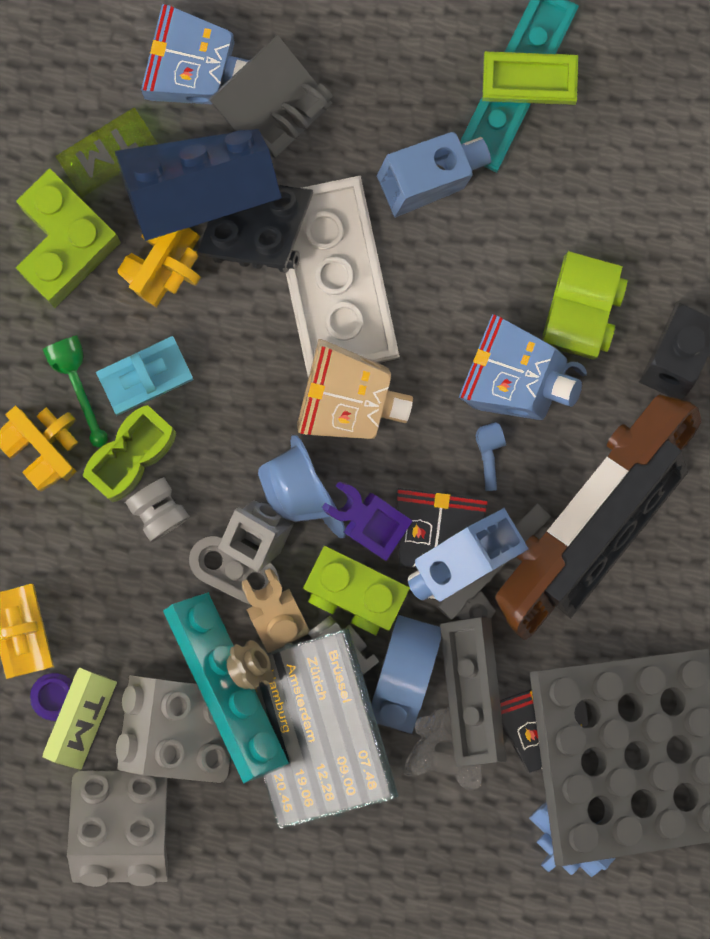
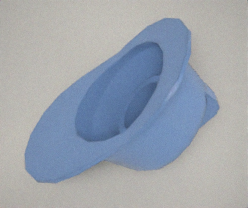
[258,435,346,538]

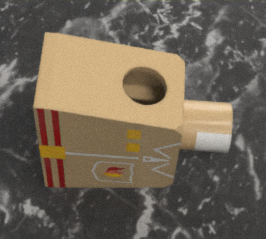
[297,339,413,439]

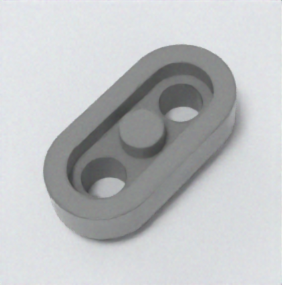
[189,536,279,605]

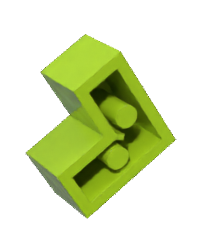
[16,168,121,308]

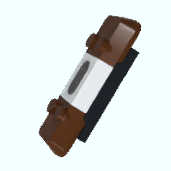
[495,394,701,640]

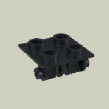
[196,185,314,273]

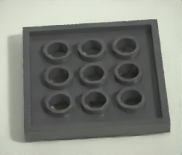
[530,649,710,866]

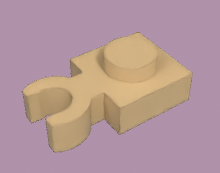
[242,568,310,653]

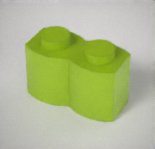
[541,251,628,360]
[83,405,176,502]

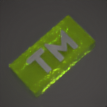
[55,107,158,198]

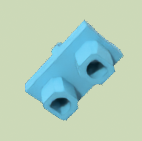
[96,336,194,416]

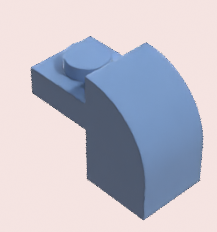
[370,615,441,734]

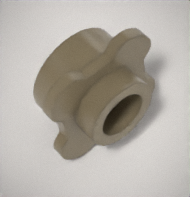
[227,640,274,689]

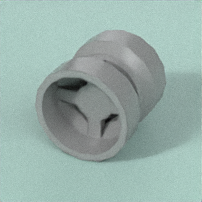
[125,477,190,542]

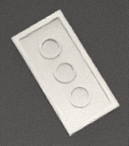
[286,175,400,378]

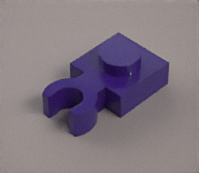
[322,482,413,561]

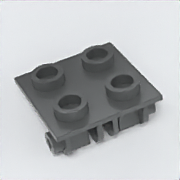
[209,35,333,160]

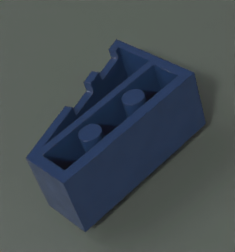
[115,129,282,241]

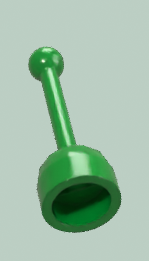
[42,335,108,448]

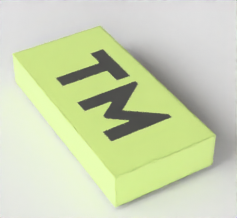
[42,668,117,770]

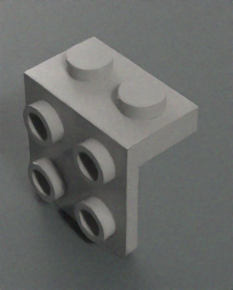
[116,675,230,783]
[67,771,168,887]

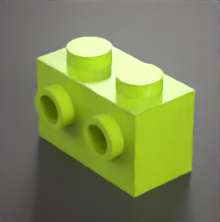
[303,546,410,635]

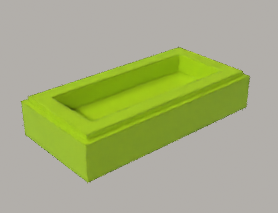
[482,51,578,105]

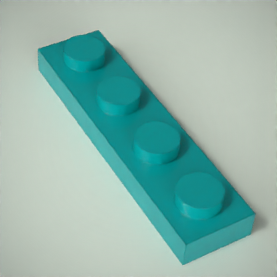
[163,592,289,784]

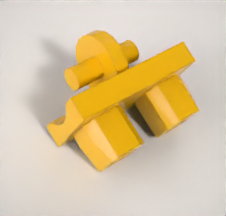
[118,228,201,308]
[0,405,78,492]
[0,584,54,679]

